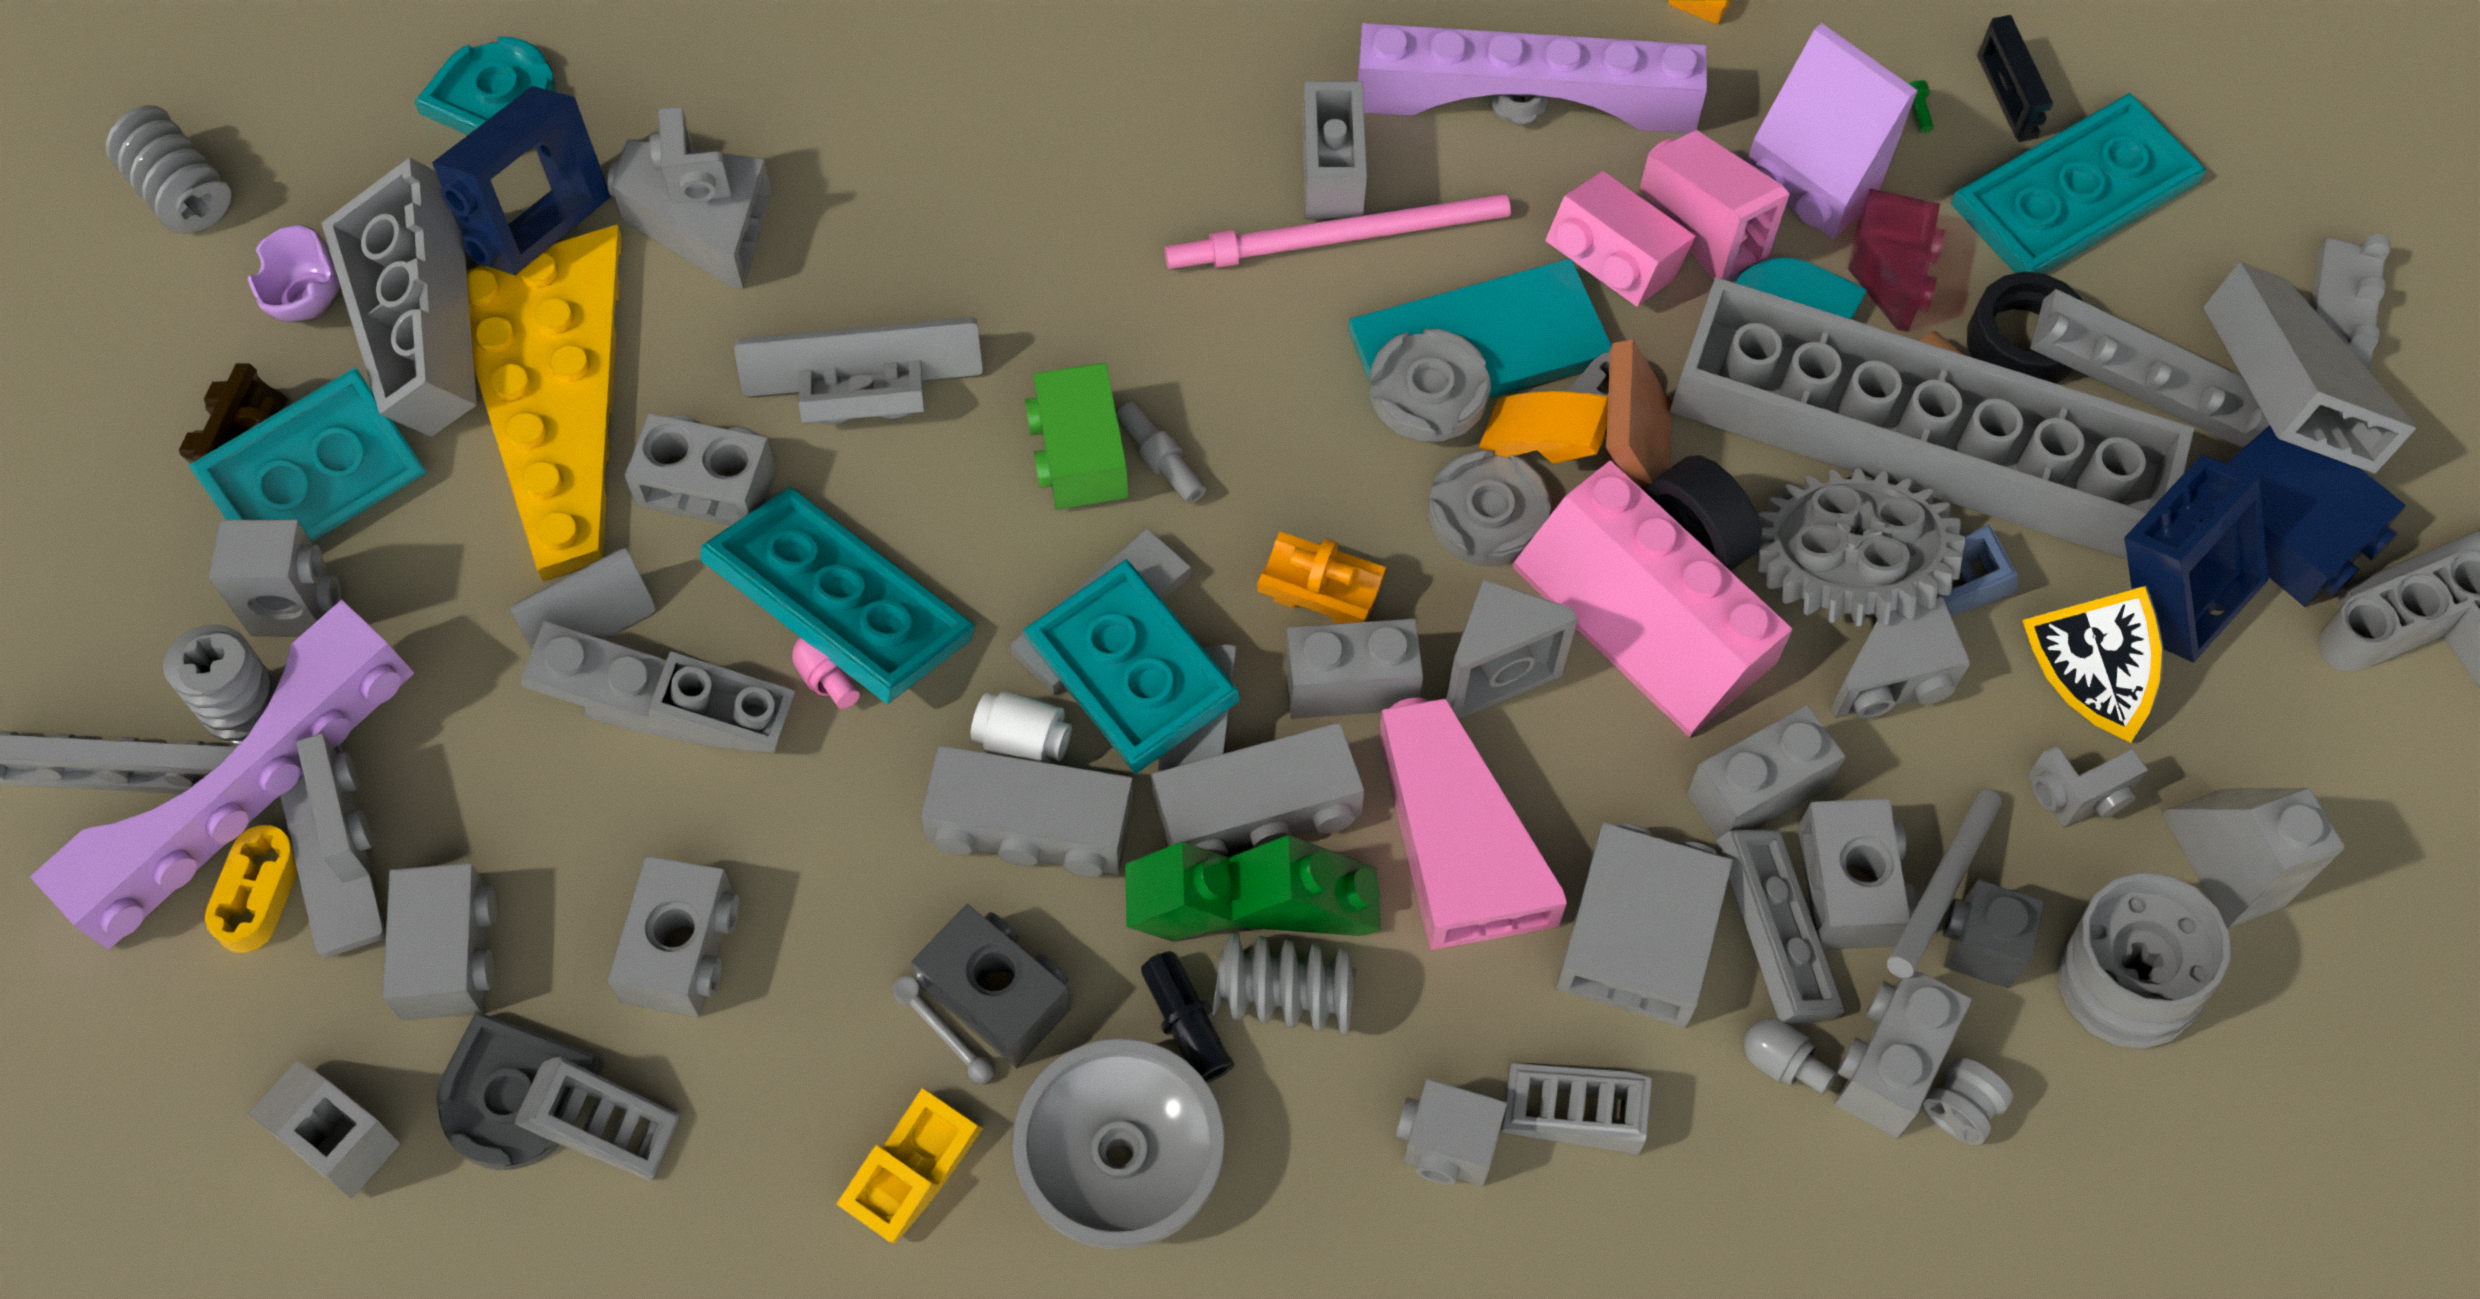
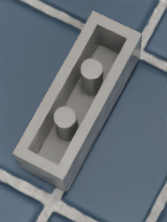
[1151,722,1365,857]
[920,745,1134,877]

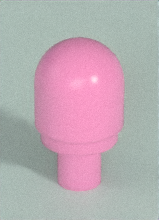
[792,638,860,709]

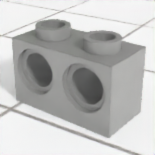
[625,413,776,526]

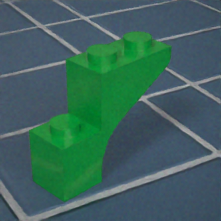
[1125,835,1381,942]

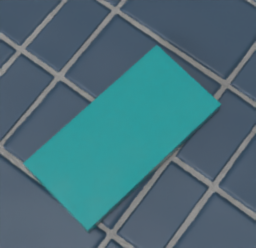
[1950,93,2207,274]
[1348,258,1612,398]
[700,486,975,705]

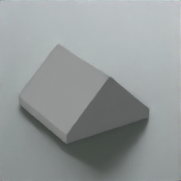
[1446,579,1578,720]

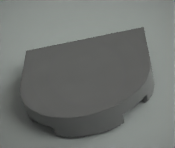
[436,1011,604,1170]

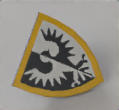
[2022,585,2164,743]

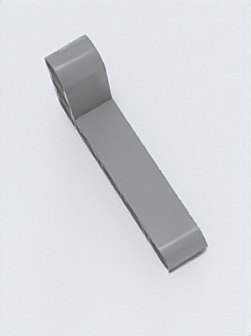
[2318,549,2480,688]

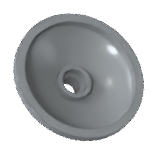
[1012,1039,1224,1249]

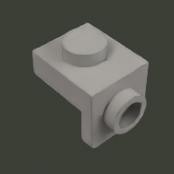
[650,106,731,203]
[2028,746,2148,828]

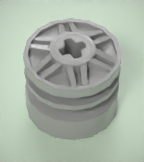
[2058,872,2231,1049]

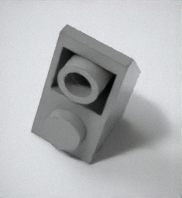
[1831,597,1970,719]
[248,1060,401,1199]

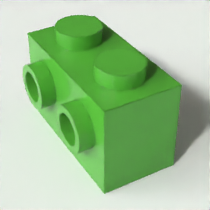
[1024,362,1128,510]

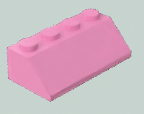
[1513,460,1793,738]

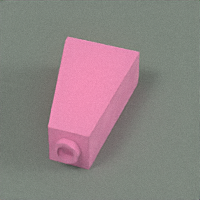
[1378,698,1567,951]

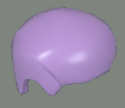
[248,224,341,323]

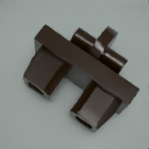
[179,363,288,464]

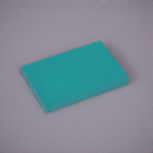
[188,367,427,543]
[1023,559,1241,774]

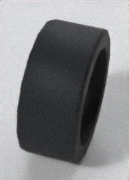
[1967,271,2084,384]
[1646,455,1762,571]

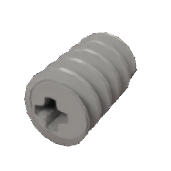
[106,105,231,234]
[163,624,278,746]
[1212,932,1357,1036]

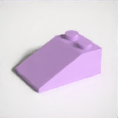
[1747,23,1918,240]

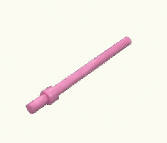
[1164,194,1511,269]

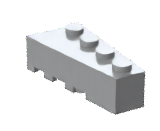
[321,157,477,437]

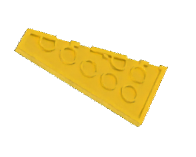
[466,224,623,582]

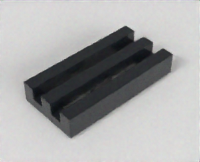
[1977,15,2053,142]

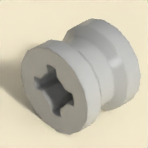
[1923,1057,2014,1145]

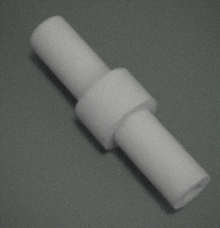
[1116,401,1207,504]

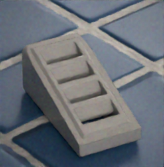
[514,1057,681,1180]
[1502,1063,1652,1155]

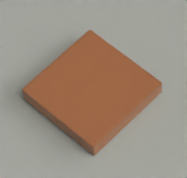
[1606,339,1672,493]

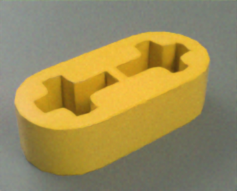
[205,825,298,953]

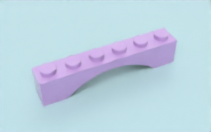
[1358,23,1707,133]
[30,599,414,951]

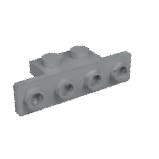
[734,317,983,424]
[280,733,386,958]

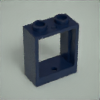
[432,86,611,275]
[2124,455,2269,663]

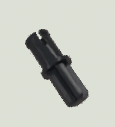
[1141,951,1235,1083]

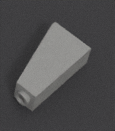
[2203,261,2417,474]

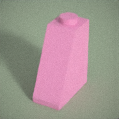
[1640,130,1789,282]

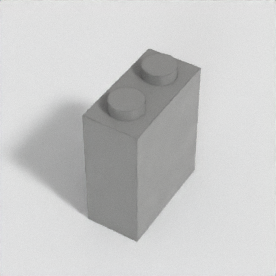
[1556,822,1733,1028]

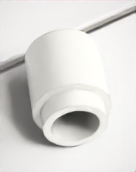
[970,690,1072,763]

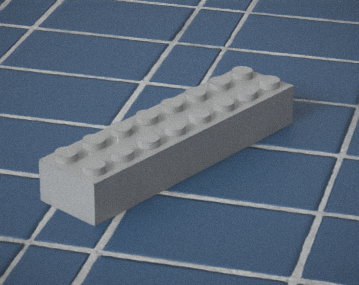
[1669,277,2195,560]

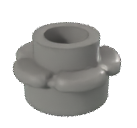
[1491,94,1548,125]

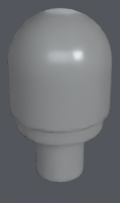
[1744,1018,1837,1095]

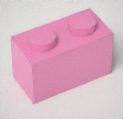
[1545,171,1696,307]

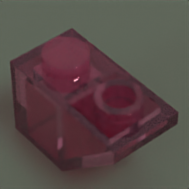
[1848,188,1945,332]

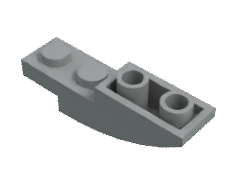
[521,621,795,752]

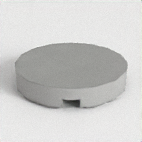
[1369,329,1491,442]
[1428,450,1551,567]

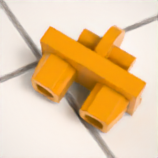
[1257,531,1386,624]

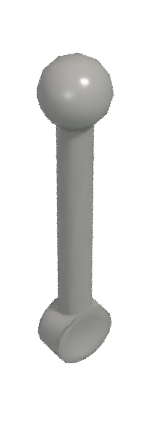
[892,976,994,1084]

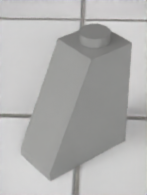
[608,138,773,289]
[2162,788,2345,928]

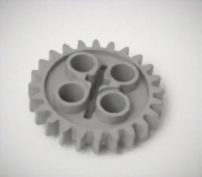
[1754,468,1965,626]

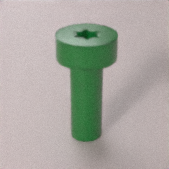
[1908,80,1934,133]

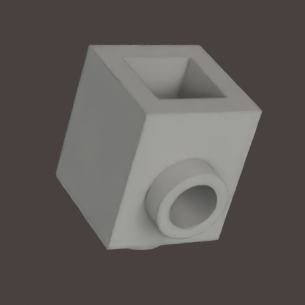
[1396,1079,1507,1187]

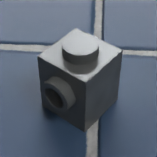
[1942,880,2045,989]

